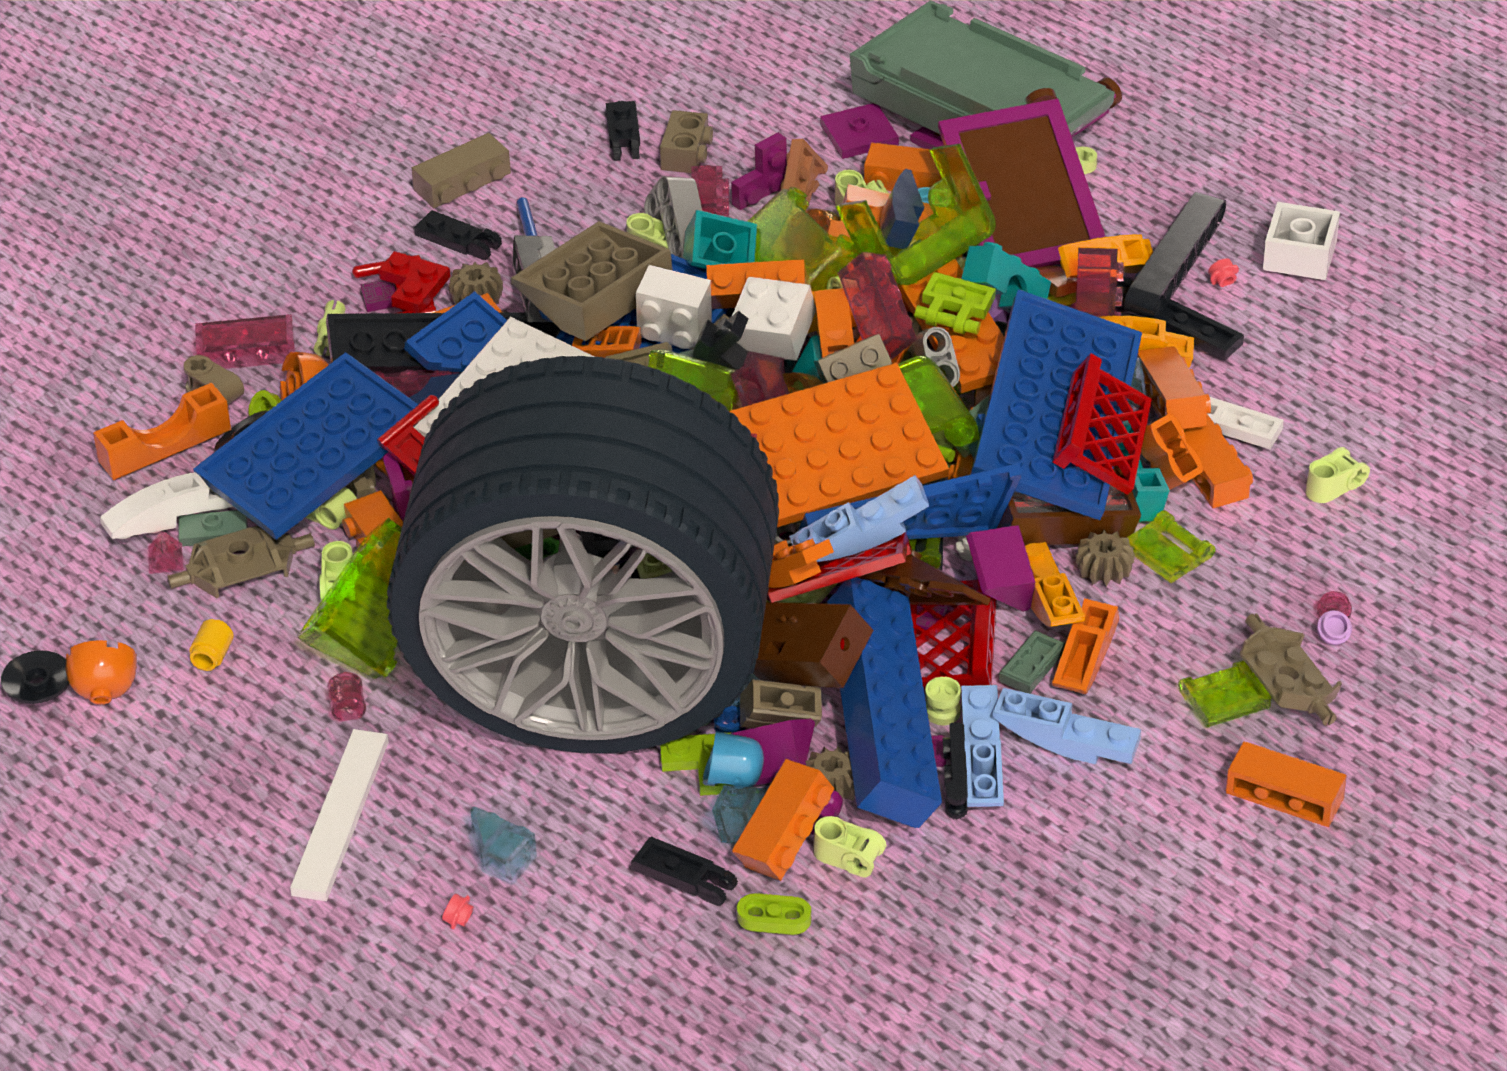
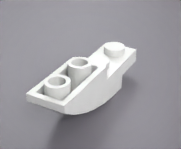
[100,472,233,539]

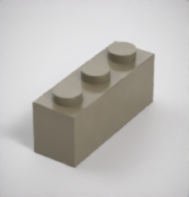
[411,133,511,209]

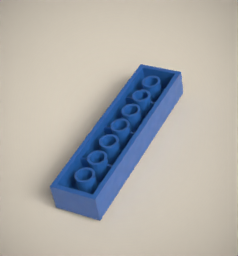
[827,577,942,828]

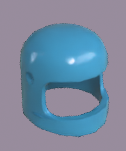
[703,732,764,789]

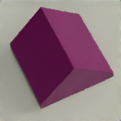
[966,525,1036,612]
[730,718,815,786]

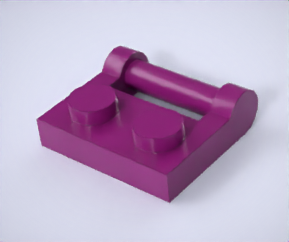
[383,452,412,522]

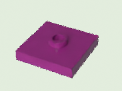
[820,103,899,159]

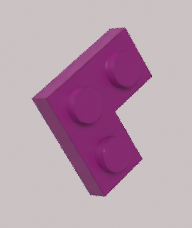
[731,132,787,210]

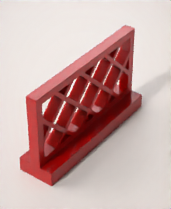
[1052,353,1152,495]
[768,532,912,603]
[910,579,997,690]

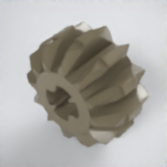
[449,261,503,304]
[1076,529,1135,587]
[805,746,855,801]

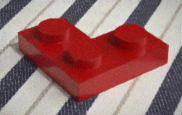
[379,251,451,313]

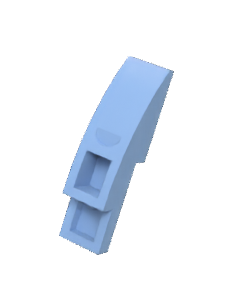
[790,475,929,562]
[961,685,1004,807]
[993,688,1141,764]

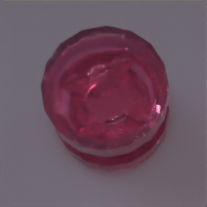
[327,672,366,722]

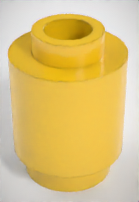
[189,619,234,671]

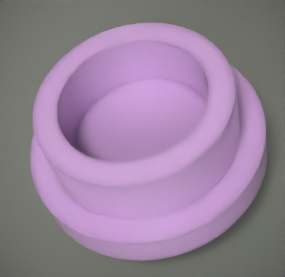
[1316,610,1352,645]

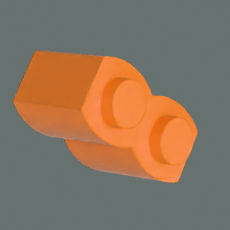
[1141,413,1203,490]

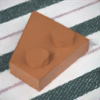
[781,138,828,208]

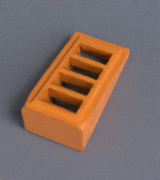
[572,326,641,358]

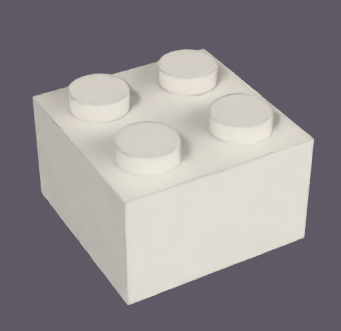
[1263,202,1340,280]
[636,265,712,350]
[732,277,816,360]

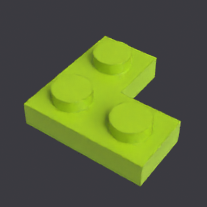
[660,732,736,796]

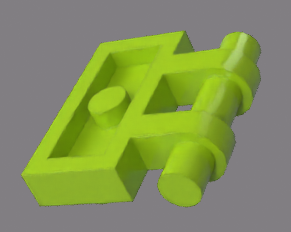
[914,272,996,335]

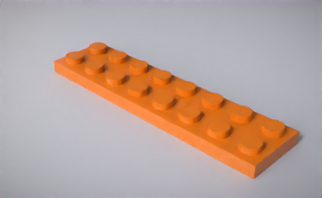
[857,205,1004,394]

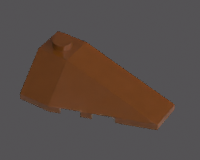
[858,551,990,605]

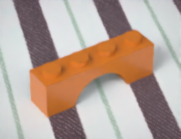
[93,382,231,480]

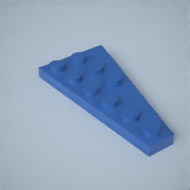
[798,463,1022,539]

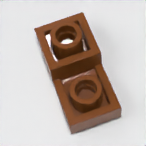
[1036,265,1083,298]

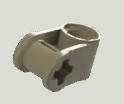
[183,355,244,405]

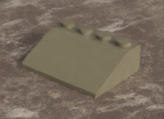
[511,221,672,341]

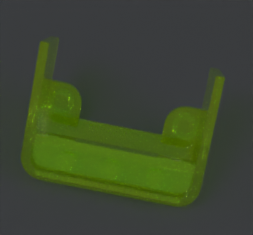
[836,143,996,285]

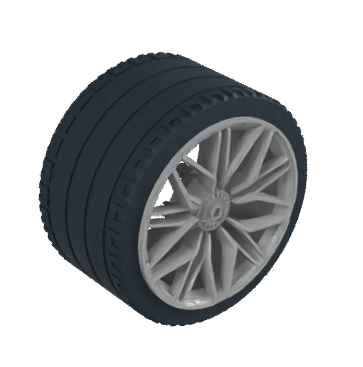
[387,356,779,753]

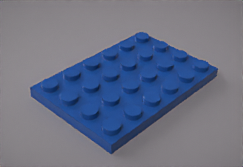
[193,352,418,540]

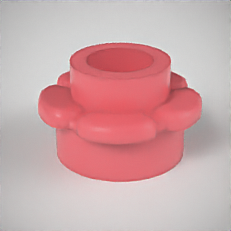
[1208,258,1239,287]
[442,893,474,929]

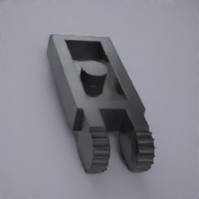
[606,101,640,161]
[414,210,502,260]
[943,723,968,820]
[631,837,738,906]

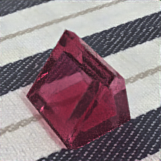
[148,531,184,574]

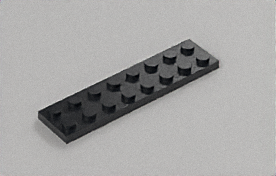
[326,312,561,374]

